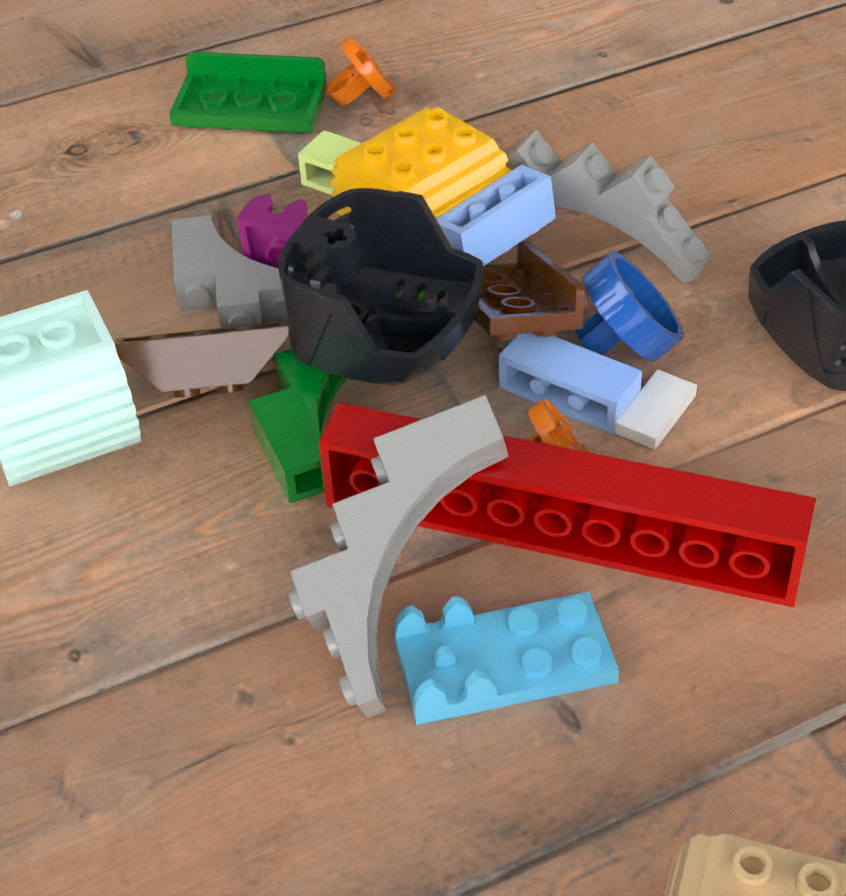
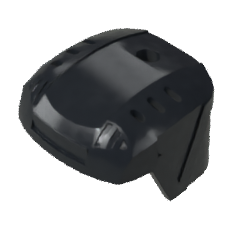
[278,188,484,386]
[748,220,846,391]

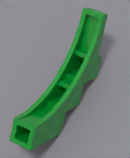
[249,291,425,504]

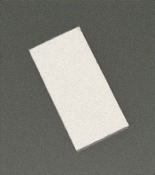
[615,369,697,450]

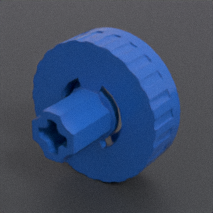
[575,251,684,361]

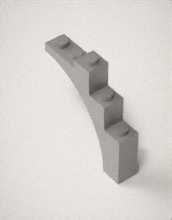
[503,129,712,284]
[288,395,509,718]

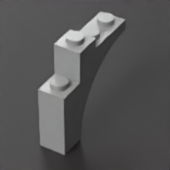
[171,215,321,328]

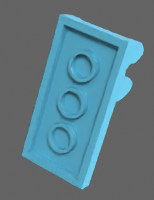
[394,592,619,725]

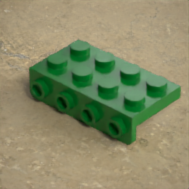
[169,51,327,134]

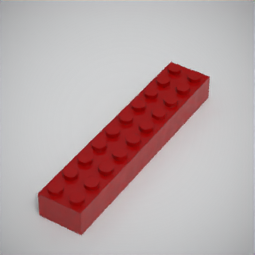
[318,402,816,608]

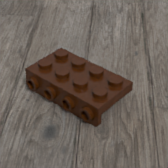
[474,241,589,340]

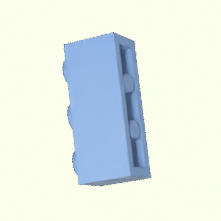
[436,164,556,266]
[499,333,642,435]

